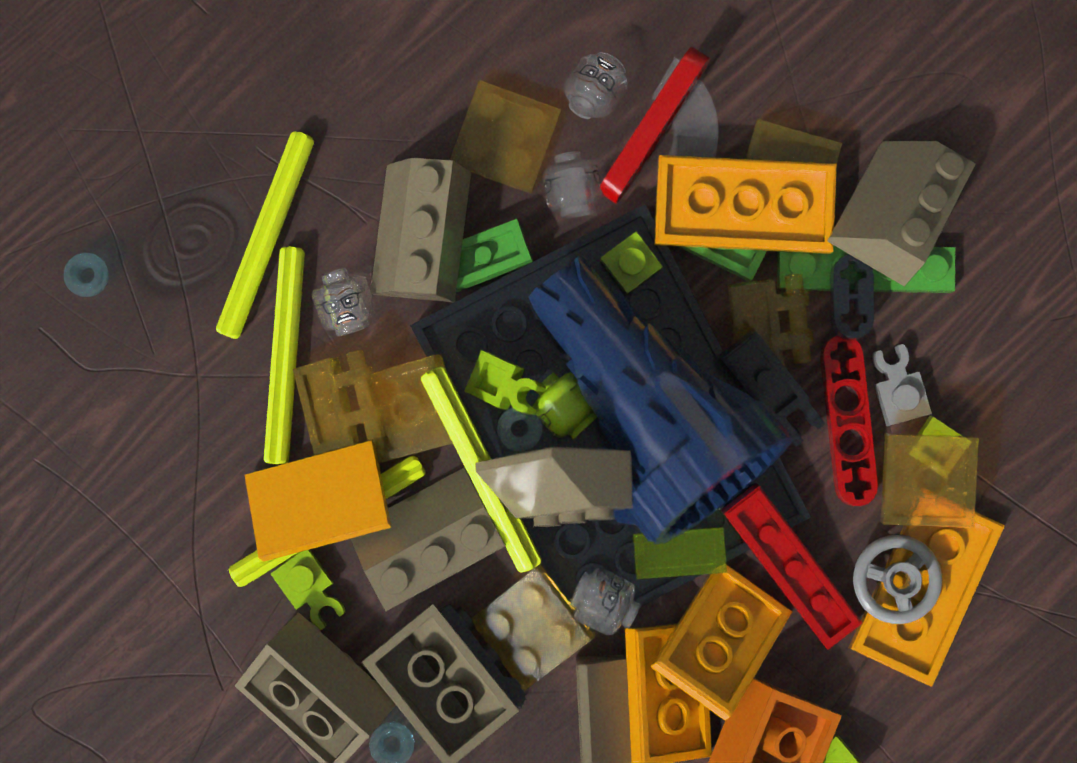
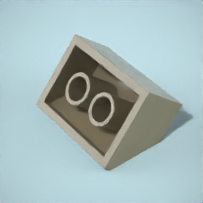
[827,141,975,286]
[370,158,471,302]
[475,448,633,527]
[351,467,505,612]
[362,604,519,763]
[235,612,396,763]
[575,654,631,763]

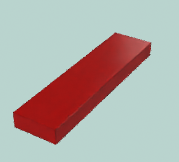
[721,483,863,650]

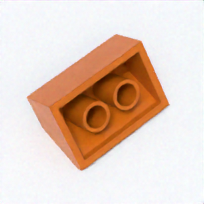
[708,678,842,763]

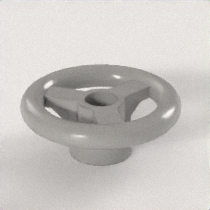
[853,535,942,624]

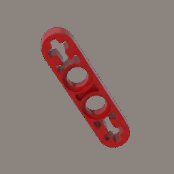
[598,46,711,204]
[820,336,878,506]

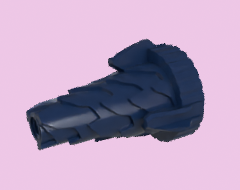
[529,256,792,545]

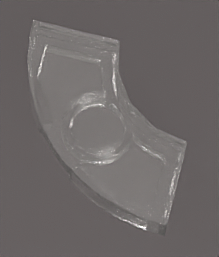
[652,58,719,158]

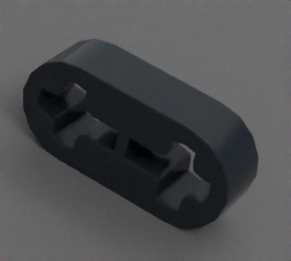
[830,255,874,340]

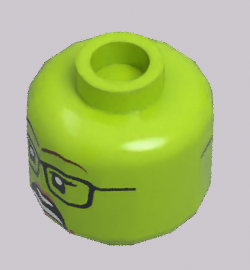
[533,372,597,439]

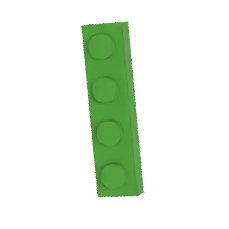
[777,245,955,293]

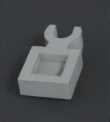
[872,344,932,426]

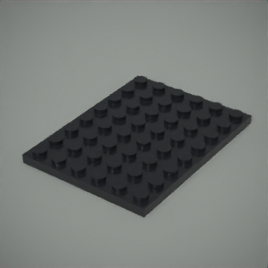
[410,204,811,642]

